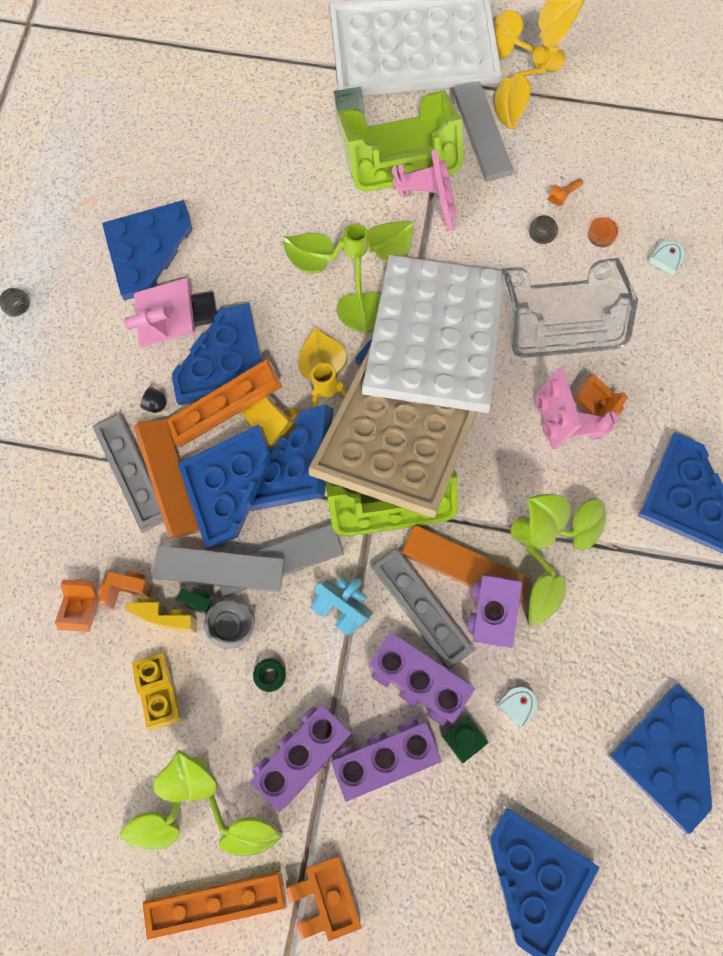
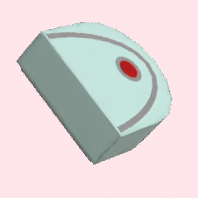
[648,241,685,276]
[496,687,538,728]

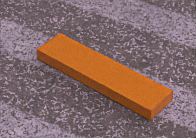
[166,359,283,448]
[134,419,200,539]
[401,525,532,606]
[142,870,287,940]

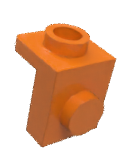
[572,374,628,417]
[98,570,153,609]
[55,579,99,632]

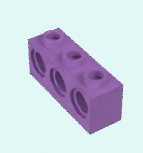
[368,632,475,726]
[250,705,352,812]
[331,719,442,802]

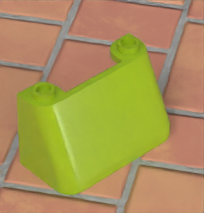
[337,90,463,192]
[326,470,458,537]

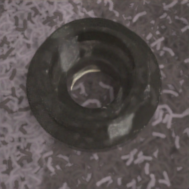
[529,215,558,244]
[0,288,30,317]

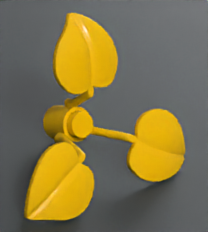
[493,0,585,129]
[269,328,347,449]

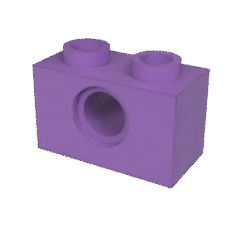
[467,573,522,648]

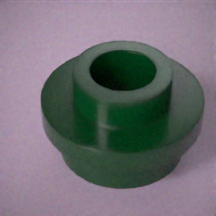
[253,658,286,692]

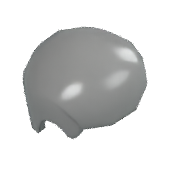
[204,600,255,650]

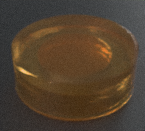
[588,217,618,248]

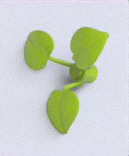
[283,221,414,333]
[511,494,606,626]
[120,750,282,856]

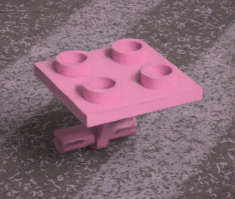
[392,149,457,232]
[124,278,195,348]
[535,367,618,450]

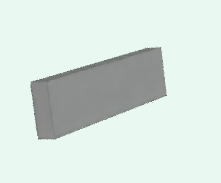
[453,81,513,182]
[92,413,164,533]
[219,524,344,598]
[152,546,285,593]
[371,547,475,670]

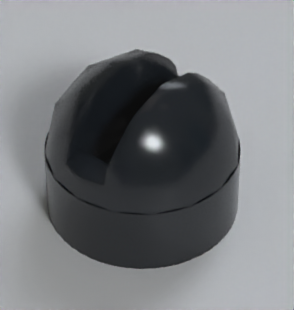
[140,387,166,413]

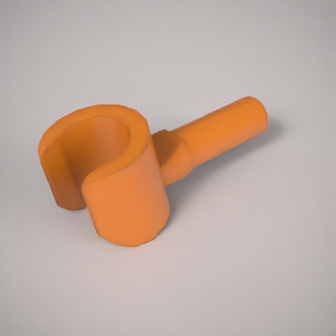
[547,178,583,206]

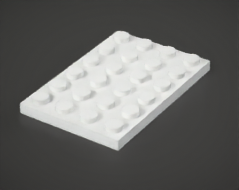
[330,0,502,96]
[362,255,504,413]

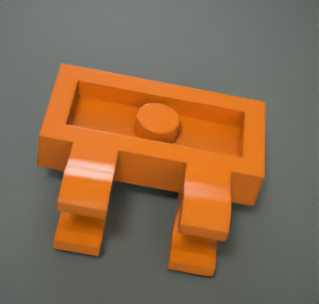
[285,855,362,942]

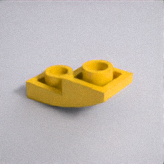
[241,395,294,446]
[126,597,197,633]
[131,652,182,731]

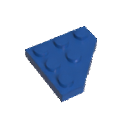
[102,200,193,301]
[172,303,261,405]
[250,404,333,511]
[178,425,273,549]
[638,432,723,554]
[608,684,712,834]
[489,807,600,956]

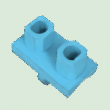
[311,577,373,636]

